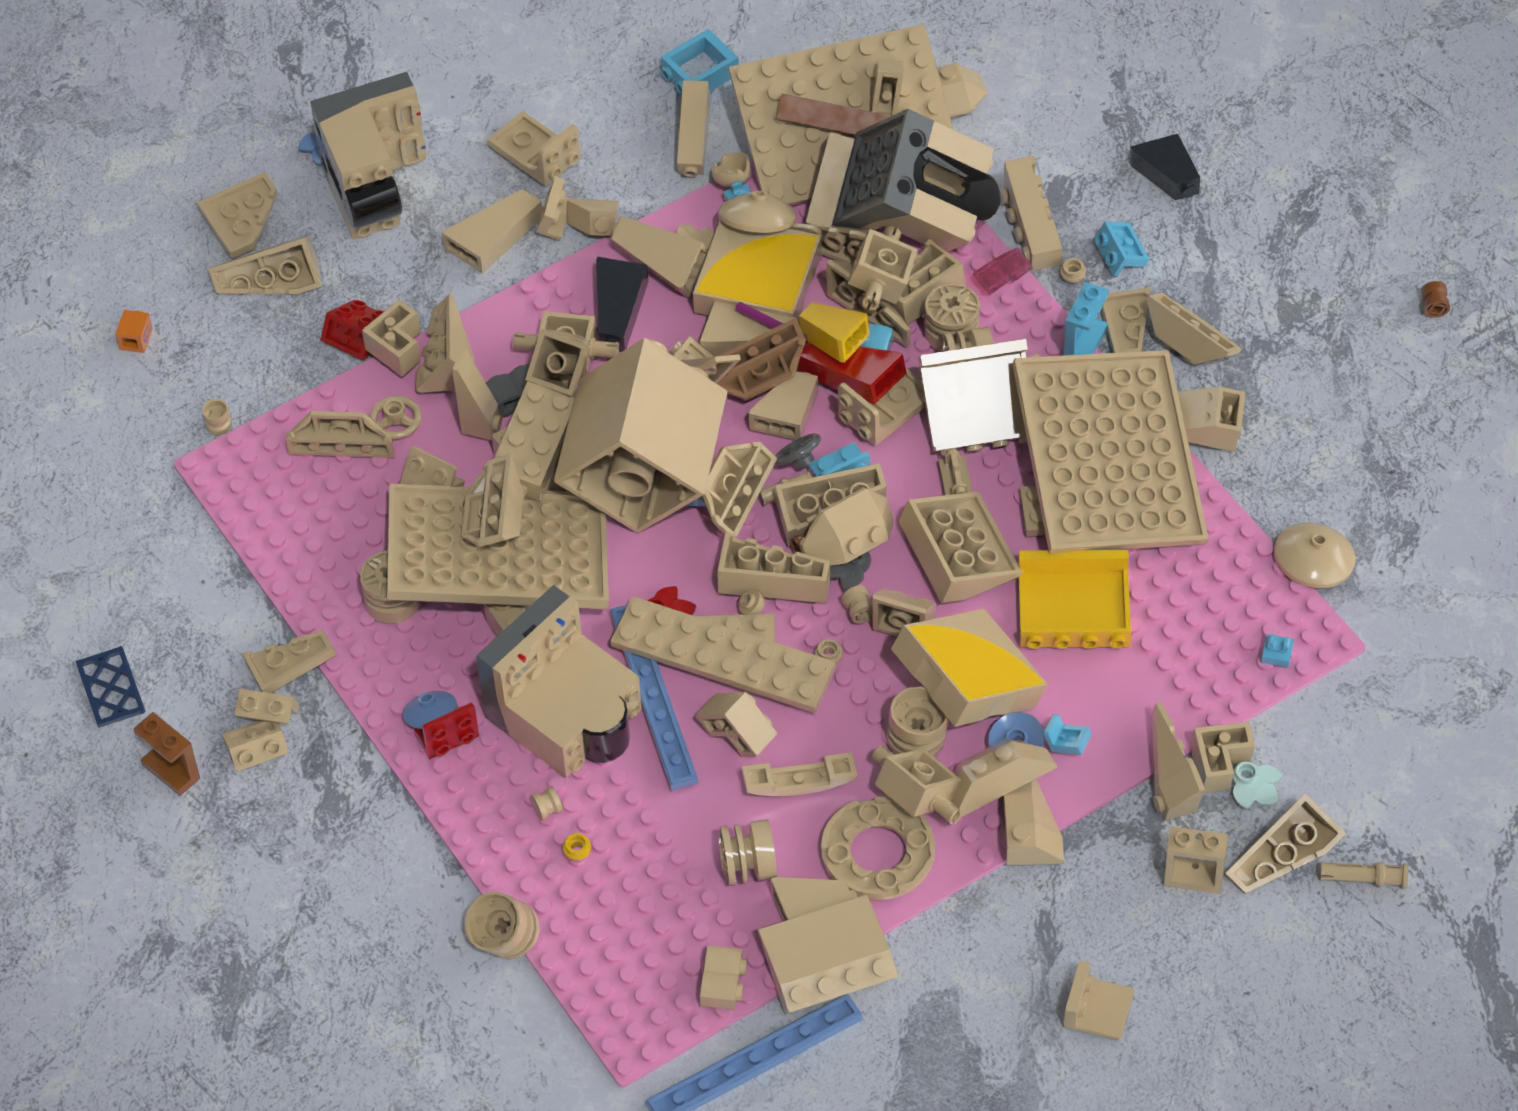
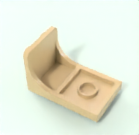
[488,111,581,187]
[838,368,926,446]

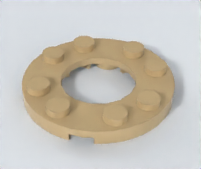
[821,797,935,900]

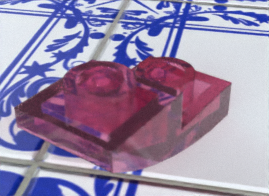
[973,247,1033,296]

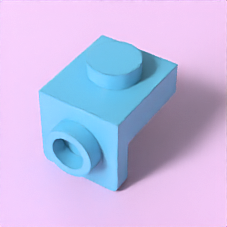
[1044,714,1092,755]

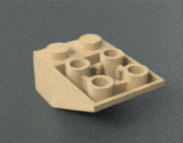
[1178,386,1245,452]

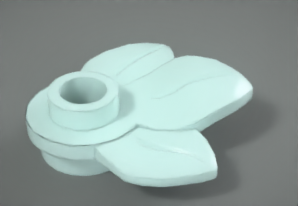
[1232,761,1283,809]

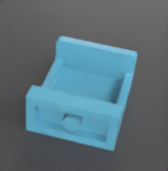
[1064,282,1109,355]

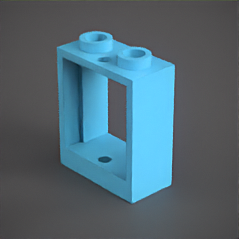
[660,29,739,95]

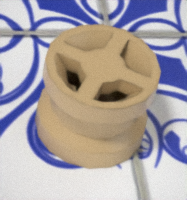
[530,786,563,821]

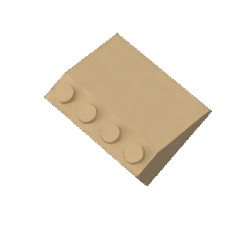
[899,491,1022,603]
[758,895,899,1013]

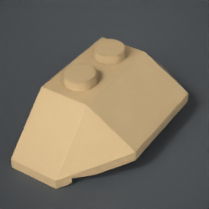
[937,63,987,118]
[1147,292,1242,364]
[286,411,395,458]
[703,441,777,538]
[461,454,524,547]
[799,487,894,566]
[951,738,1058,817]

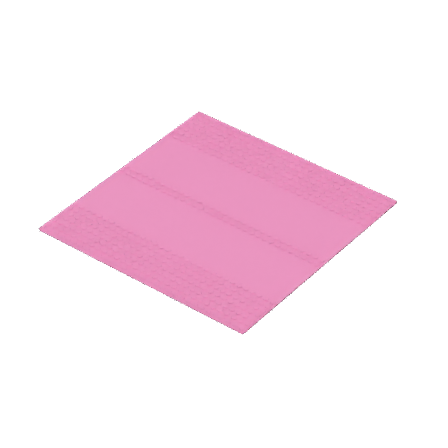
[174,161,1365,1088]

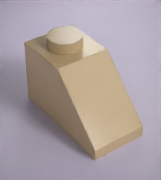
[871,58,903,116]
[567,199,619,236]

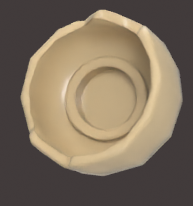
[713,152,751,188]

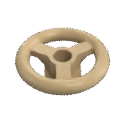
[369,396,422,439]

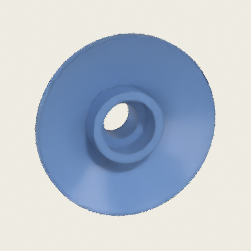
[403,691,457,729]
[989,712,1045,747]

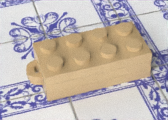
[494,381,575,501]

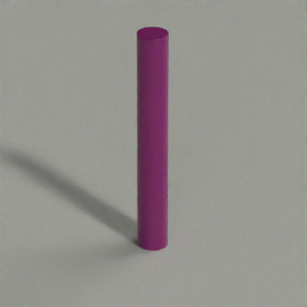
[735,302,807,340]

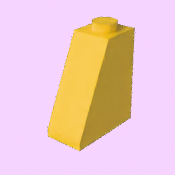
[799,302,870,363]

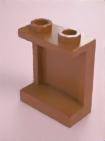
[133,712,200,796]

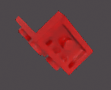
[320,300,385,360]
[414,703,479,759]

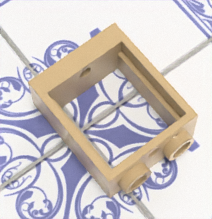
[1164,826,1228,894]

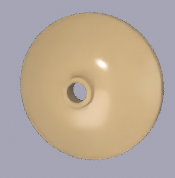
[719,191,796,233]
[1274,522,1355,588]

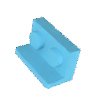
[1094,222,1150,276]
[808,442,870,477]

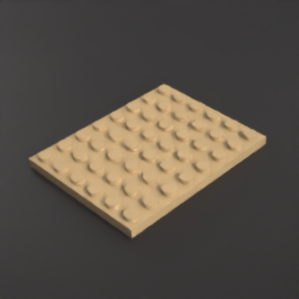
[728,24,954,206]
[1012,350,1209,554]
[387,484,609,609]

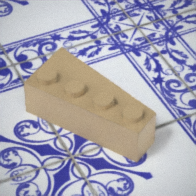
[1000,155,1062,271]
[775,463,887,547]

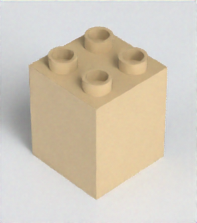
[554,338,728,533]

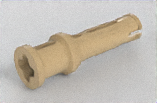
[1321,862,1408,889]

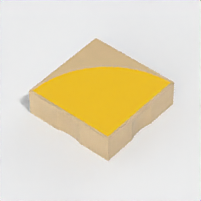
[693,220,822,318]
[891,609,1048,727]

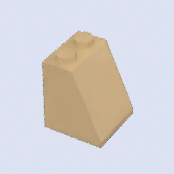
[525,329,590,397]

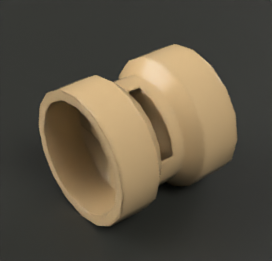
[202,399,232,436]
[842,585,873,624]

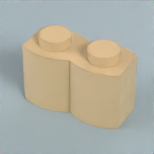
[700,945,747,1010]

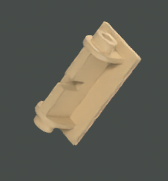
[939,448,973,495]

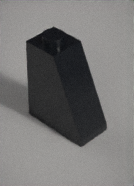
[1129,133,1200,200]

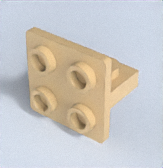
[400,446,465,487]

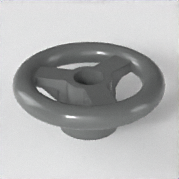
[775,433,821,470]

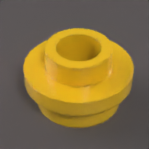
[563,833,591,861]

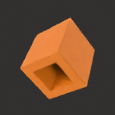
[115,310,153,353]

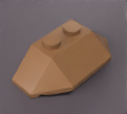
[717,318,806,401]

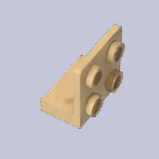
[1064,961,1134,1040]

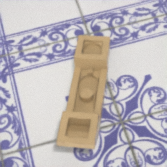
[741,752,858,796]

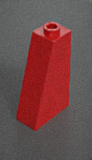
[799,343,907,405]

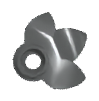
[830,551,871,591]

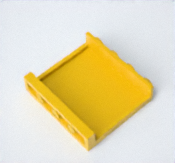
[1018,550,1132,649]

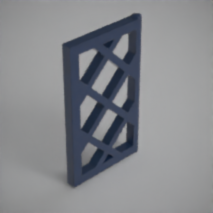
[75,646,146,728]

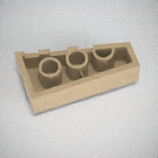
[718,532,830,603]

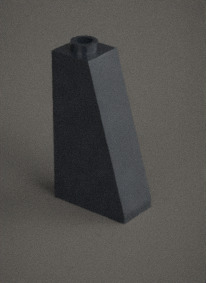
[596,256,649,352]

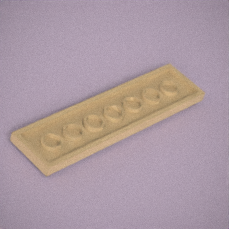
[611,596,836,713]

